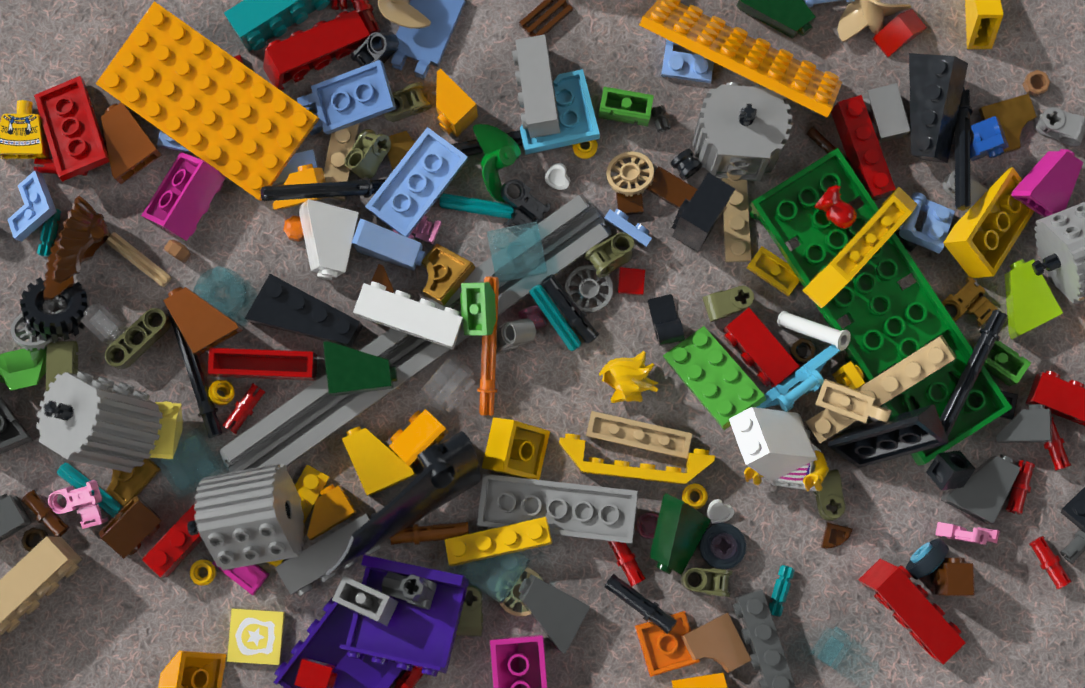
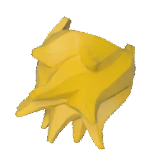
[599,351,658,403]

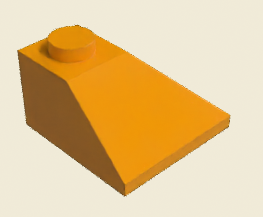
[158,650,227,688]

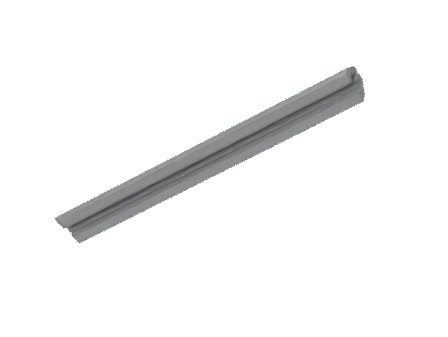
[220,195,612,473]

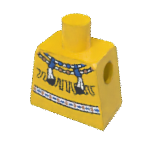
[0,100,49,159]

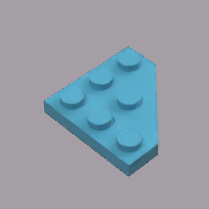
[520,69,600,155]

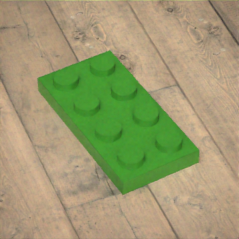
[663,326,766,430]

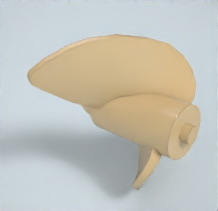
[378,0,431,29]
[838,0,911,42]

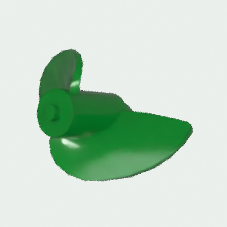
[473,124,521,203]

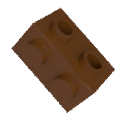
[99,495,162,559]
[930,558,974,596]

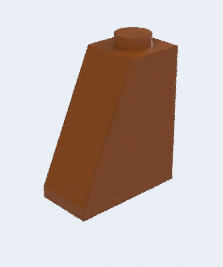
[101,102,162,184]
[163,287,243,356]

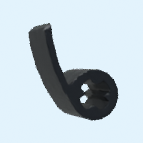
[648,294,685,346]

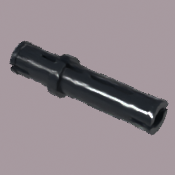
[540,274,599,344]
[604,574,677,634]

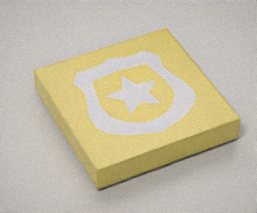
[227,608,285,665]

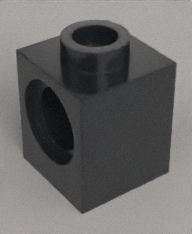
[926,450,976,490]

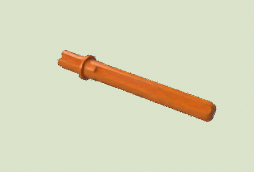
[477,276,499,416]

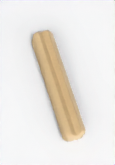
[106,232,171,287]

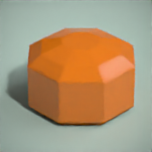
[283,215,304,242]

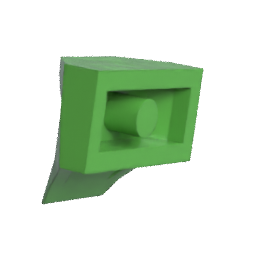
[460,282,496,335]
[0,346,47,391]

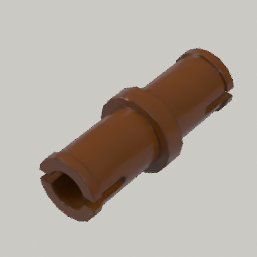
[21,490,70,537]

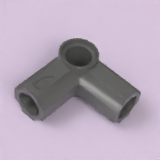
[381,572,438,610]

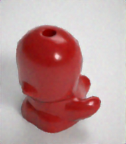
[814,185,857,229]

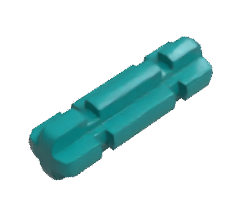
[37,208,61,257]
[768,565,795,617]

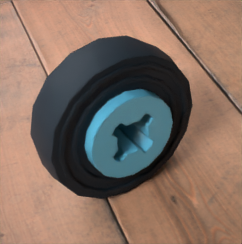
[906,538,949,579]

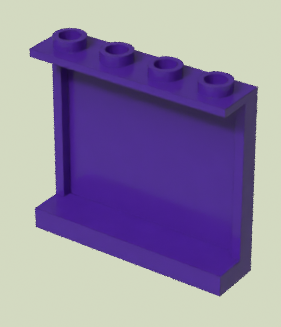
[339,555,469,677]
[273,597,403,688]

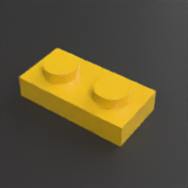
[746,246,800,297]
[832,361,865,390]

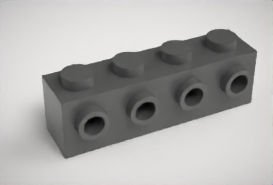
[733,589,796,688]

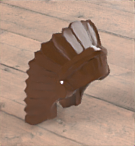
[43,196,111,300]

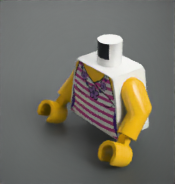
[744,429,829,492]

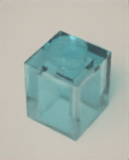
[809,626,853,670]

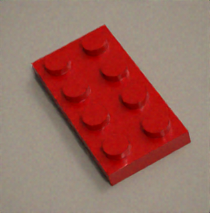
[34,76,110,181]

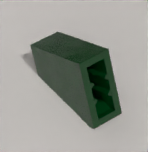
[737,0,816,39]
[323,341,398,396]
[649,493,711,575]

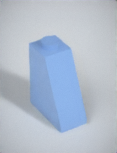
[352,219,425,271]

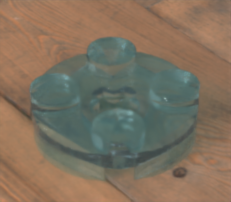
[193,266,246,317]

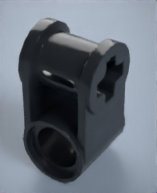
[350,31,399,67]

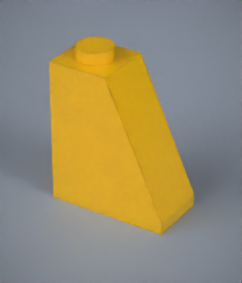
[965,0,1004,49]
[342,426,416,496]

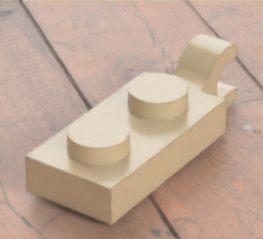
[815,379,891,423]

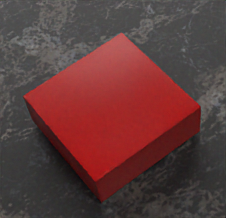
[618,267,646,296]

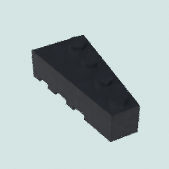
[909,53,968,163]
[671,172,735,252]
[245,274,363,348]

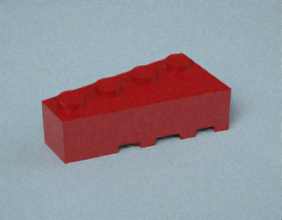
[263,10,370,91]
[858,558,966,665]

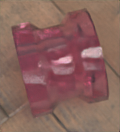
[518,305,548,330]
[636,512,659,539]

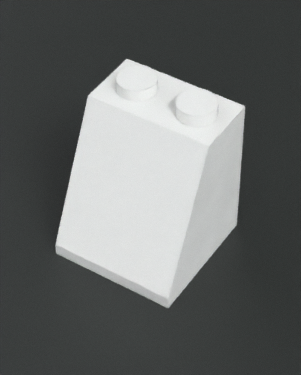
[299,199,359,280]
[729,407,817,482]

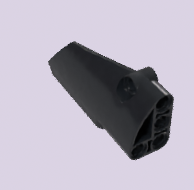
[325,431,481,576]

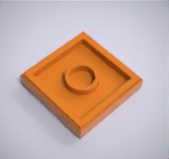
[635,611,700,677]

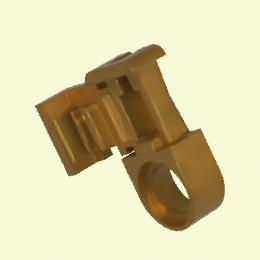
[942,277,998,327]

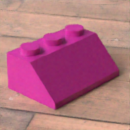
[141,152,226,241]
[490,634,547,688]

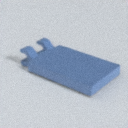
[391,0,466,80]
[297,60,396,135]

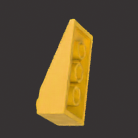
[943,167,1034,278]

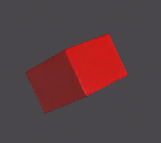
[872,9,927,58]

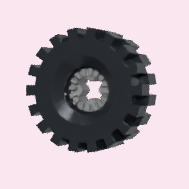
[20,277,90,342]

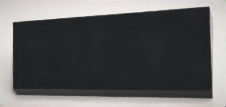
[828,404,948,468]

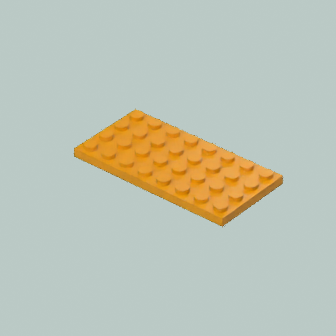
[639,0,842,118]
[96,1,320,201]

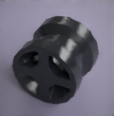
[670,148,703,180]

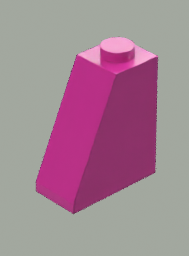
[1011,149,1083,217]

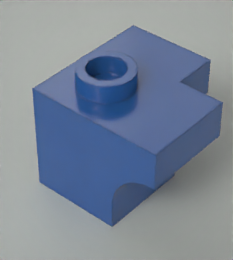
[970,116,1009,161]

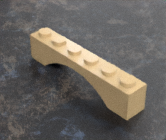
[806,335,956,443]

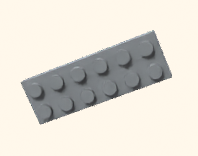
[477,474,639,544]

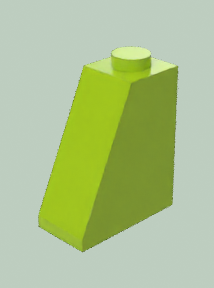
[1004,259,1063,340]

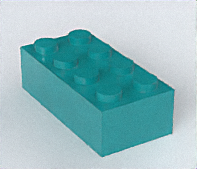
[224,0,331,52]

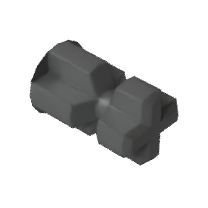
[651,105,671,133]

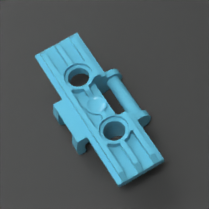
[756,345,841,412]

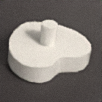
[545,163,570,190]
[707,499,734,524]

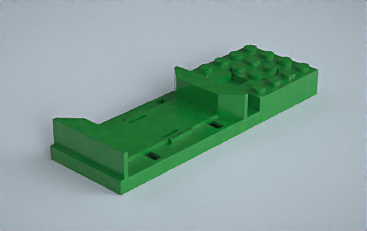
[749,148,1012,466]

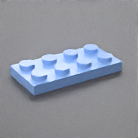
[365,127,468,237]

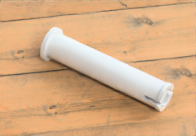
[777,311,851,350]

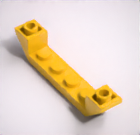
[802,187,917,308]
[559,434,715,485]

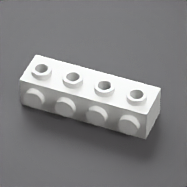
[353,282,463,350]

